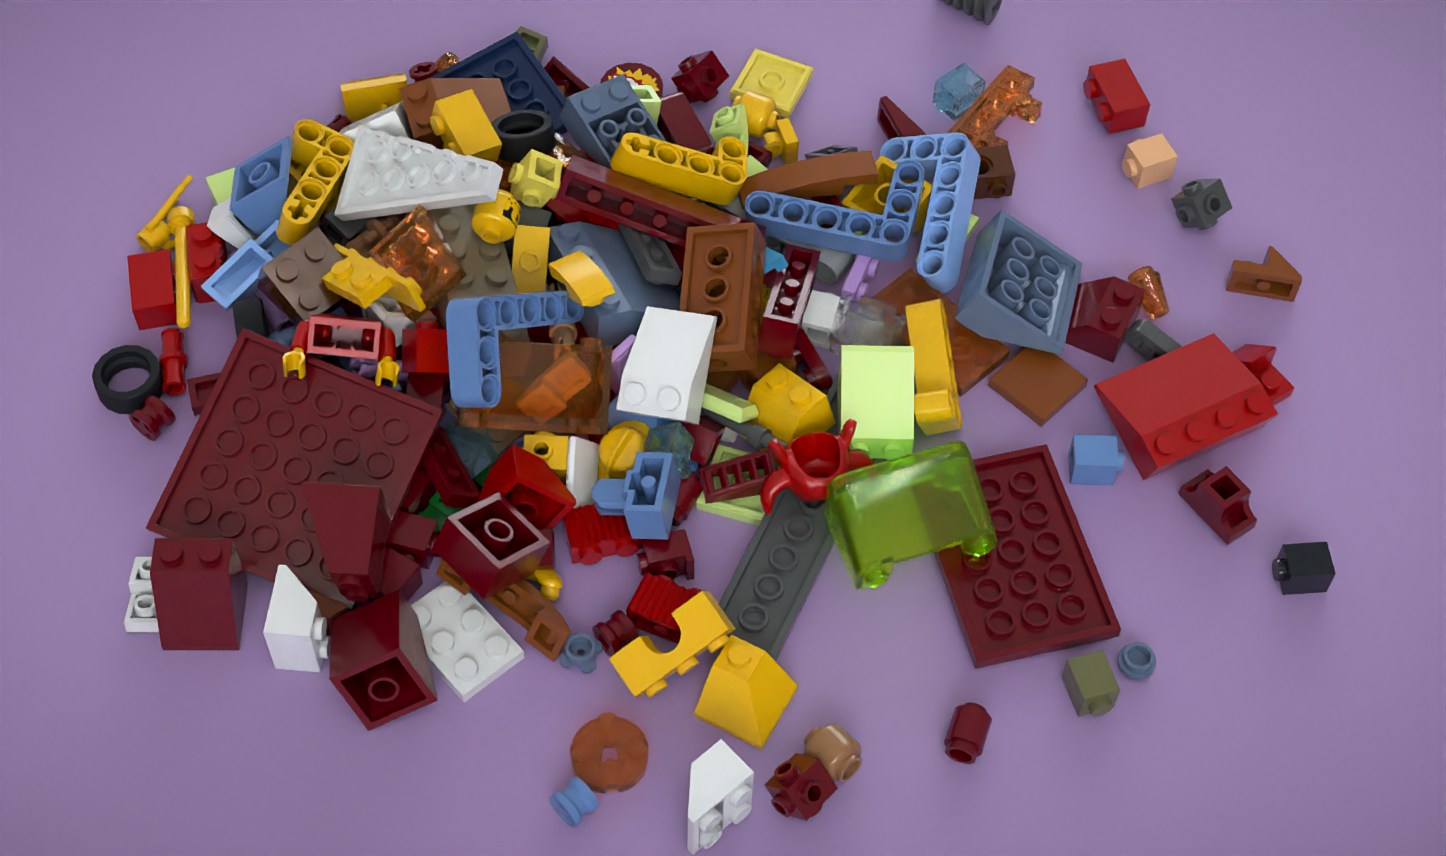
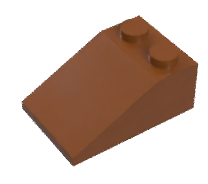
[399,78,511,150]

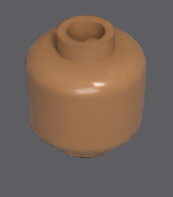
[803,723,862,782]

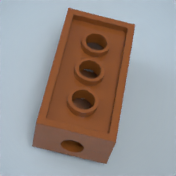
[679,222,766,372]

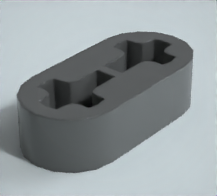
[1125,319,1182,361]

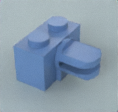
[592,452,681,539]

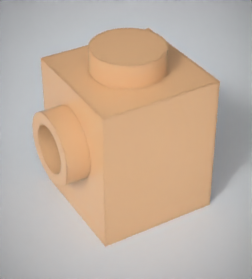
[1122,133,1178,189]

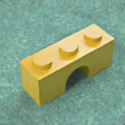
[609,591,735,698]

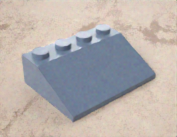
[954,209,1083,354]
[547,221,680,349]

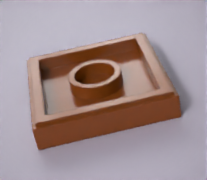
[988,347,1088,427]

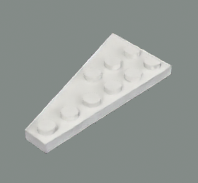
[334,125,504,221]

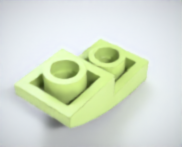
[710,103,748,154]

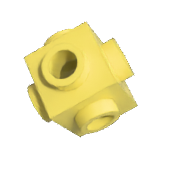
[508,149,563,208]

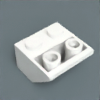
[687,739,754,855]

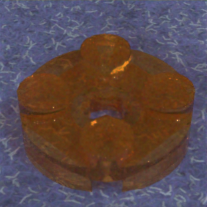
[570,713,649,794]

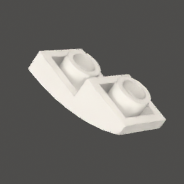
[124,557,159,632]

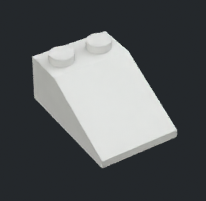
[616,306,717,425]

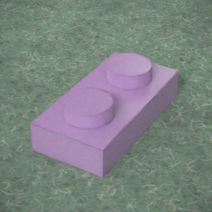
[841,255,881,314]

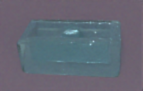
[445,421,499,479]

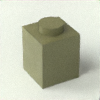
[1062,650,1120,717]

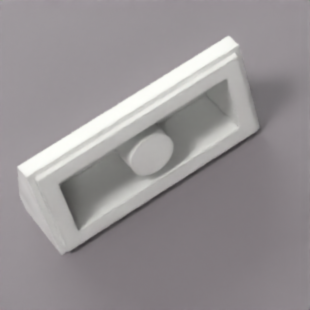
[566,436,599,508]

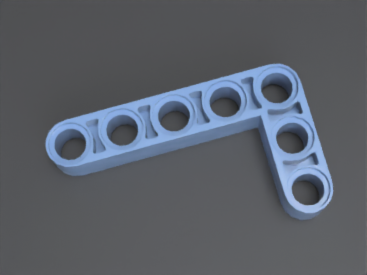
[880,132,981,294]

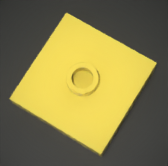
[730,48,814,118]

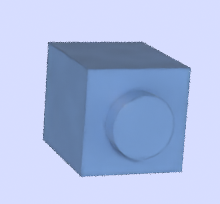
[1068,434,1124,486]

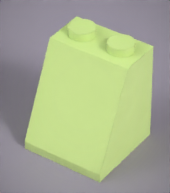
[837,345,914,461]

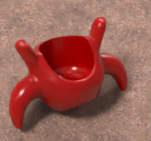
[760,419,877,515]

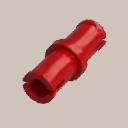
[159,328,188,396]

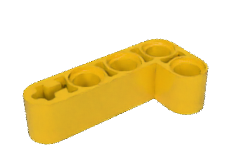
[276,119,354,245]
[610,132,747,206]
[906,298,962,436]

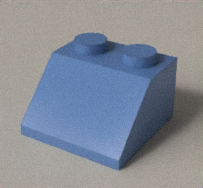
[229,136,293,236]

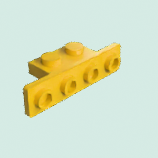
[321,243,426,312]

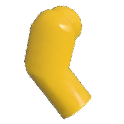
[524,569,563,601]

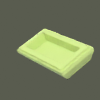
[702,384,759,423]

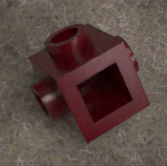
[671,50,729,103]
[765,753,838,821]

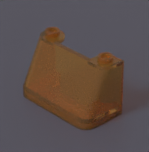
[454,337,612,435]

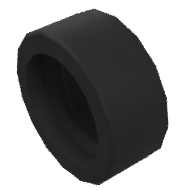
[491,110,556,162]
[233,298,269,338]
[92,345,163,414]

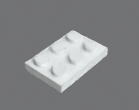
[411,581,525,702]

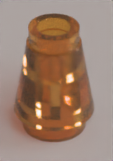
[1128,266,1170,319]

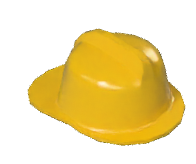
[598,420,658,480]

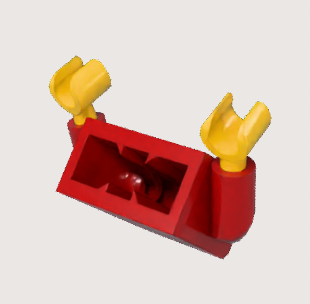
[283,314,400,387]

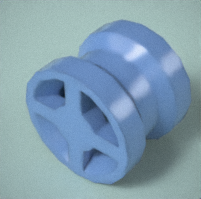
[549,776,599,828]

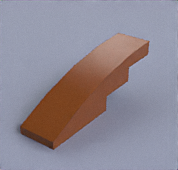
[738,150,879,210]

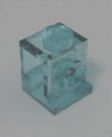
[643,421,695,480]

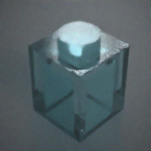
[932,63,986,121]

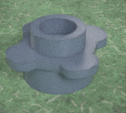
[559,633,603,673]

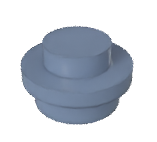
[1117,642,1157,680]

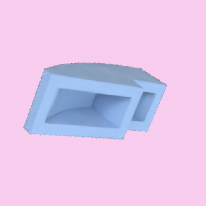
[201,220,292,311]

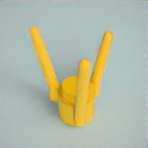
[135,175,193,252]

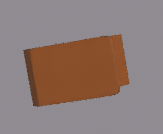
[1226,246,1302,302]

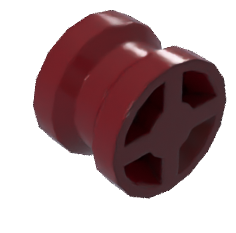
[129,395,176,441]
[592,609,639,657]

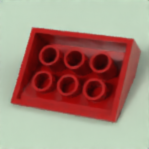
[1093,333,1278,480]

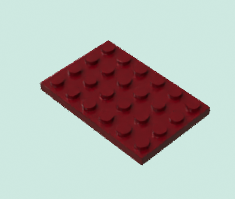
[908,444,1121,669]

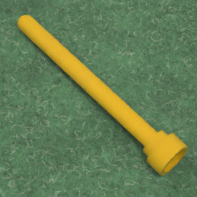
[167,206,195,329]

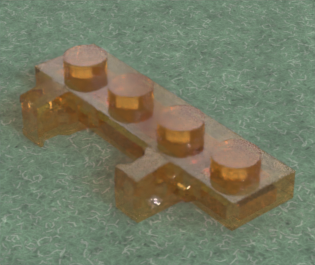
[947,65,1042,148]

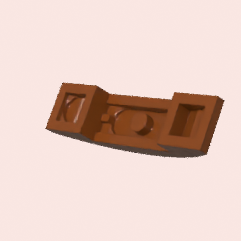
[436,559,572,662]

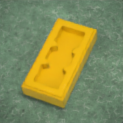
[511,225,550,293]

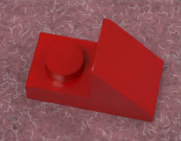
[1232,344,1295,406]

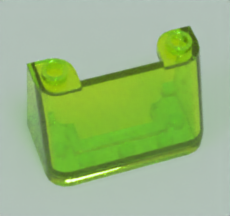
[824,441,997,590]

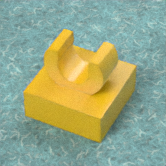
[763,117,799,165]

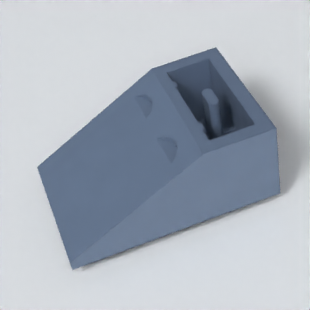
[559,74,667,170]

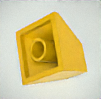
[694,634,798,750]

